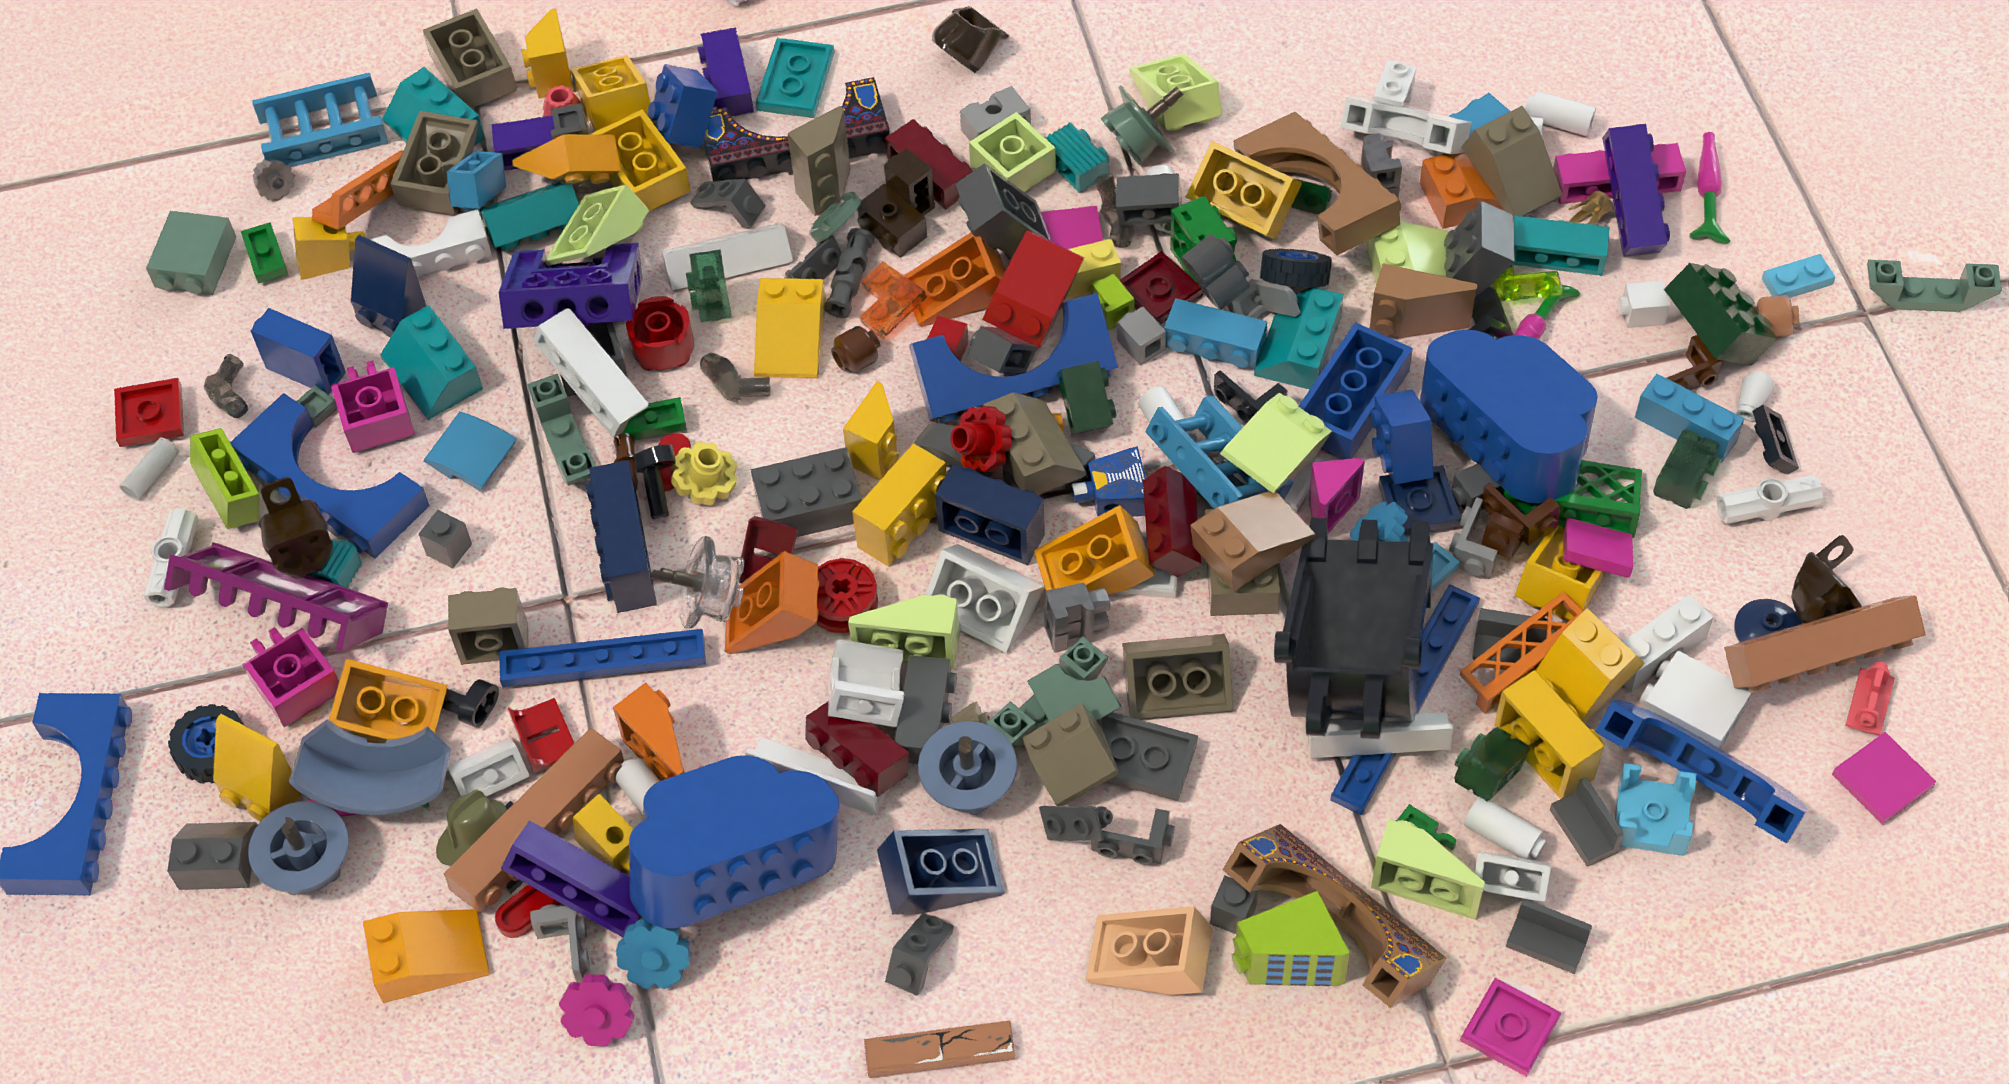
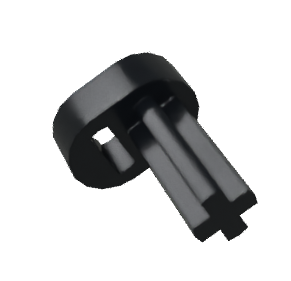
[634,444,676,519]
[442,679,499,728]

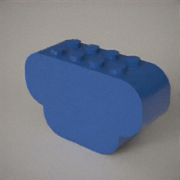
[1420,330,1598,503]
[629,755,839,928]

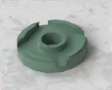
[809,192,861,243]

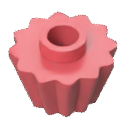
[543,85,583,117]

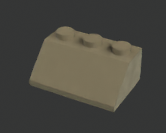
[787,106,851,216]
[983,392,1086,495]
[1122,634,1233,719]

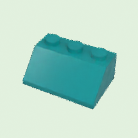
[382,67,485,146]
[478,180,579,251]
[1254,287,1344,390]
[380,305,483,420]

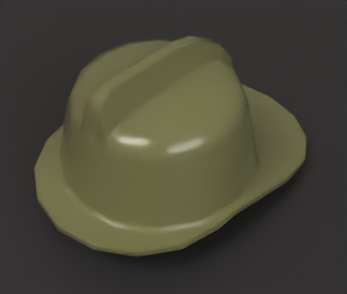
[436,789,507,866]

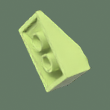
[1129,53,1222,131]
[544,184,649,266]
[1367,221,1449,284]
[1220,392,1332,494]
[848,594,960,669]
[1371,819,1485,920]

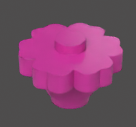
[559,974,635,1046]

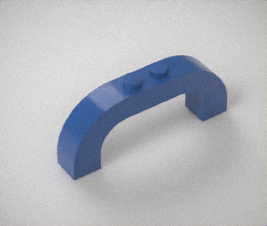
[1595,700,1807,844]

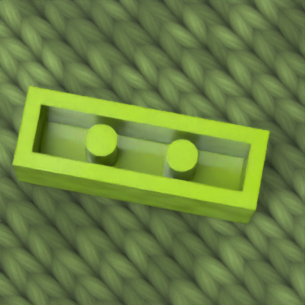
[190,428,259,529]

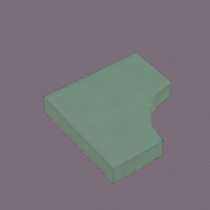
[1027,664,1122,722]

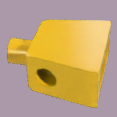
[292,217,366,280]
[573,794,633,872]

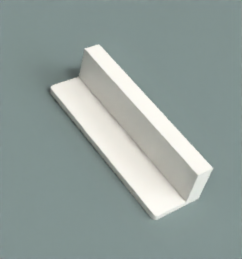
[661,222,793,290]
[533,308,649,438]
[1308,712,1453,758]
[745,737,888,816]

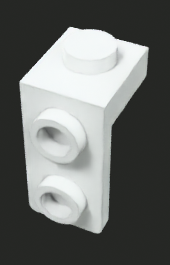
[1373,60,1417,107]

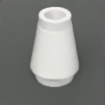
[1736,370,1774,421]

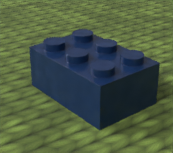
[935,464,1045,566]

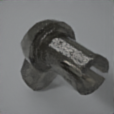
[1094,173,1136,248]
[700,353,770,402]
[204,354,249,418]

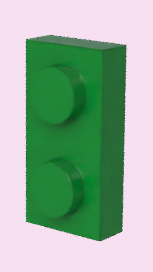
[241,222,288,284]
[621,397,687,440]

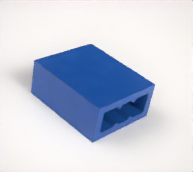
[250,308,346,395]

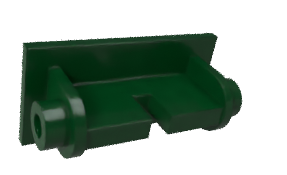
[1291,178,1333,215]

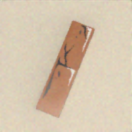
[864,1020,1015,1078]

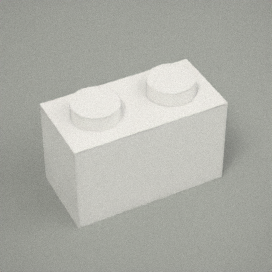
[1475,850,1551,902]

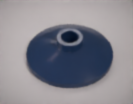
[1734,599,1803,642]

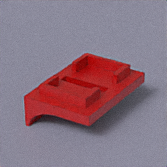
[508,698,574,774]

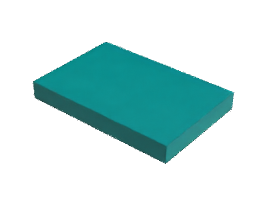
[755,38,835,118]

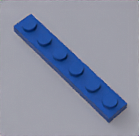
[499,629,706,687]

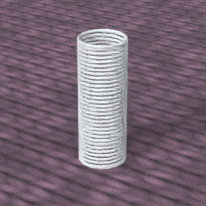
[119,438,179,500]

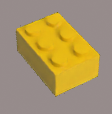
[590,109,691,212]
[1185,140,1302,239]
[852,443,946,567]
[1494,670,1604,799]

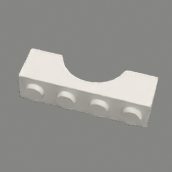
[1340,96,1472,154]
[370,209,492,278]

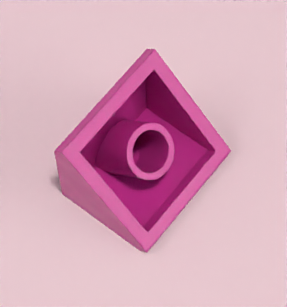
[1308,458,1365,534]

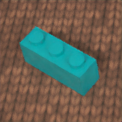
[1511,216,1610,276]

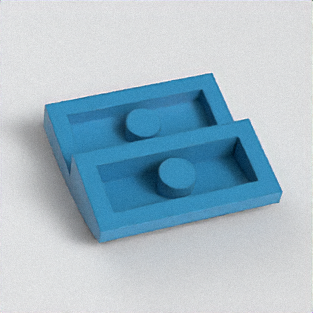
[423,411,517,492]

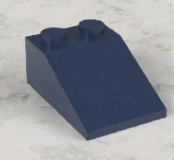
[351,235,427,338]
[877,829,1005,914]

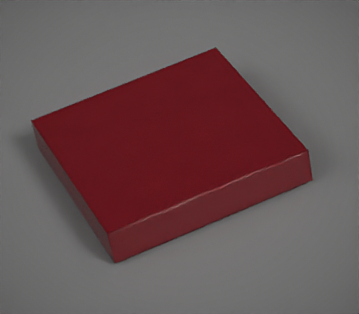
[1120,251,1203,325]

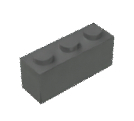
[895,655,957,764]

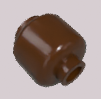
[831,326,880,373]

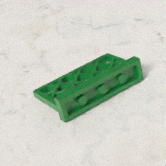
[1504,460,1642,538]

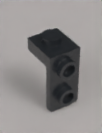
[1468,286,1514,340]
[1214,370,1288,423]

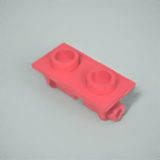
[1845,661,1895,736]

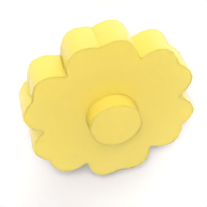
[671,442,737,505]

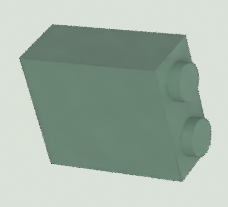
[146,210,236,295]

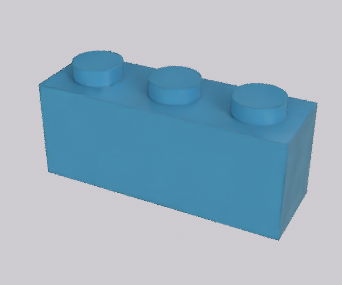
[1164,298,1267,370]
[1635,373,1745,463]

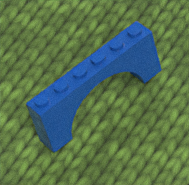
[909,293,1118,423]
[230,393,430,559]
[0,693,132,896]

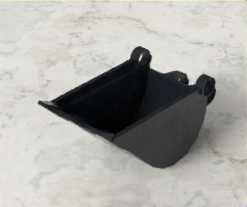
[1274,518,1434,739]

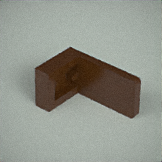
[1667,335,1723,391]
[1483,483,1560,546]
[1481,511,1524,560]

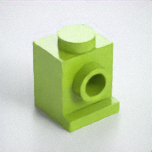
[1089,274,1134,331]

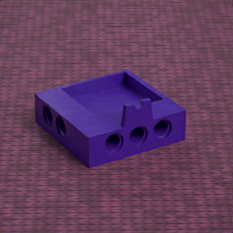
[498,243,643,330]

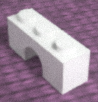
[1623,594,1714,692]

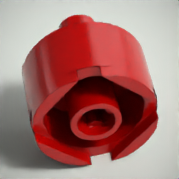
[626,296,694,371]

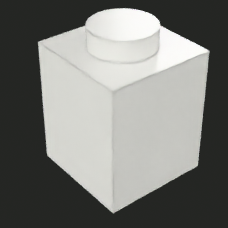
[1618,280,1670,328]

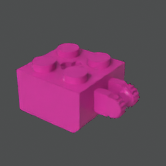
[331,360,415,453]
[242,627,339,728]

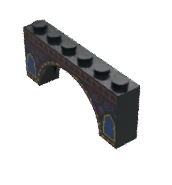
[703,77,890,182]

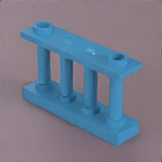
[252,72,389,167]
[1145,395,1294,509]

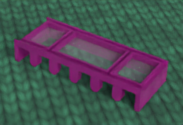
[164,542,389,652]

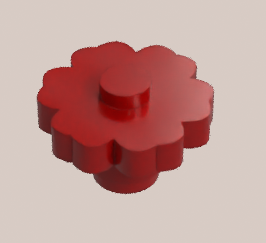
[950,406,1012,472]

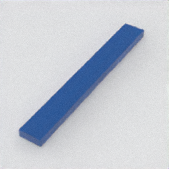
[1330,584,1480,815]

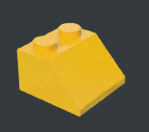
[521,8,574,98]
[843,381,899,480]

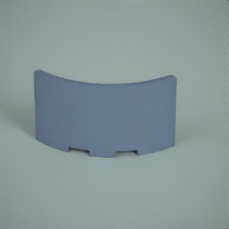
[289,719,451,815]

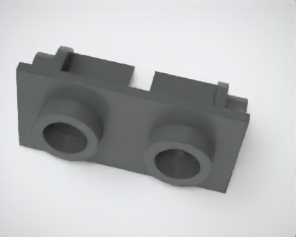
[785,235,841,280]
[1039,806,1113,841]

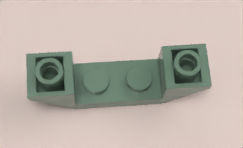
[1867,259,2002,312]
[527,373,596,486]
[986,636,1108,747]

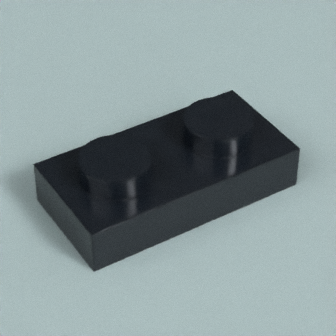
[1752,405,1799,474]

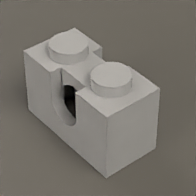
[960,86,1031,141]

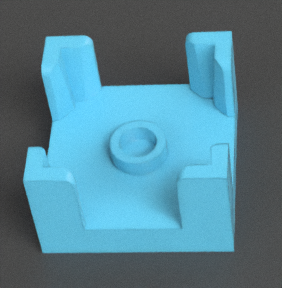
[1615,763,1696,856]

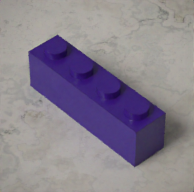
[1602,124,1670,257]
[501,820,641,938]

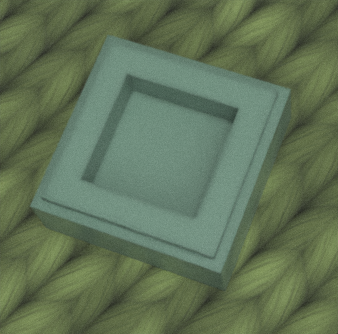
[297,385,337,428]

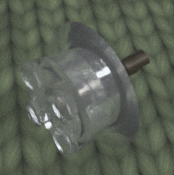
[649,536,744,629]

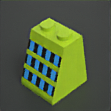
[1231,891,1350,986]

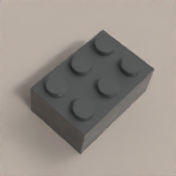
[955,163,1052,261]
[750,447,862,537]

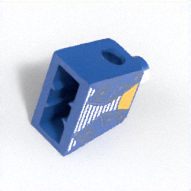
[1071,446,1146,517]

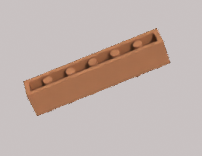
[1724,595,1926,692]
[444,728,624,913]

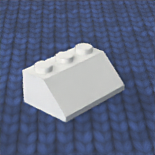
[925,544,1044,653]

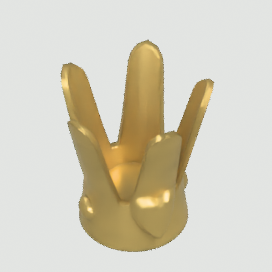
[1568,191,1612,225]

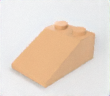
[1086,906,1213,995]

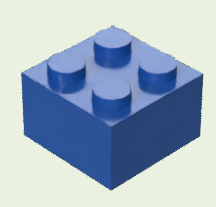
[648,64,718,148]
[1370,390,1433,484]

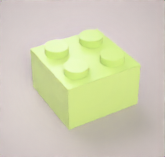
[969,112,1056,192]

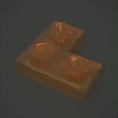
[859,261,927,339]

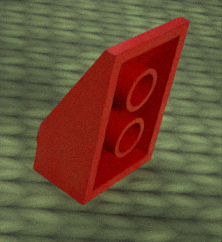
[982,230,1085,347]

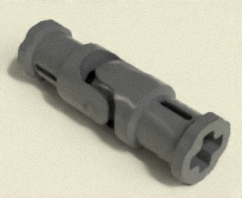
[824,228,875,318]

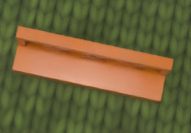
[312,150,403,230]
[1459,591,1583,714]

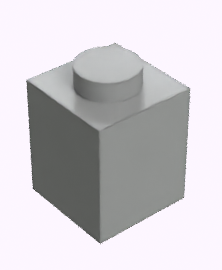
[1117,307,1166,365]

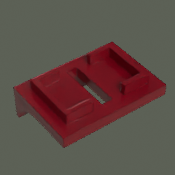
[736,516,798,584]

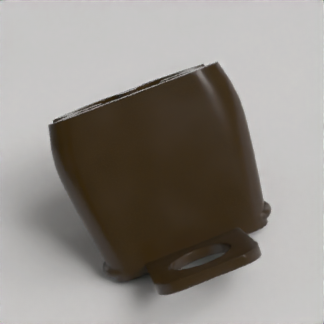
[932,6,1010,73]
[259,477,333,579]
[1791,535,1862,623]

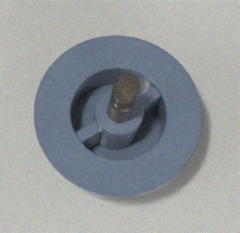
[918,721,1017,815]
[248,801,349,895]

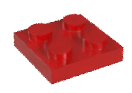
[114,378,184,447]

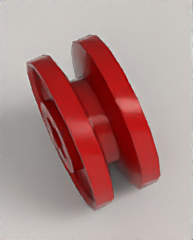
[817,558,879,633]

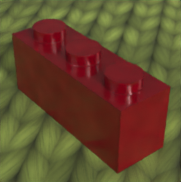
[885,119,973,210]
[1142,465,1202,578]
[805,701,909,797]

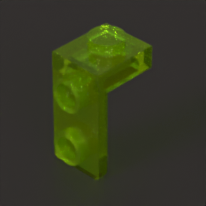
[1492,264,1563,301]

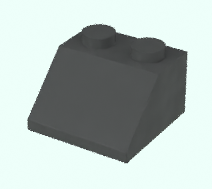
[167,822,258,890]

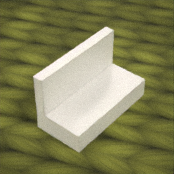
[447,737,530,797]

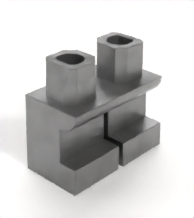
[1361,133,1402,199]
[1044,582,1110,653]

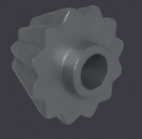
[253,159,295,201]

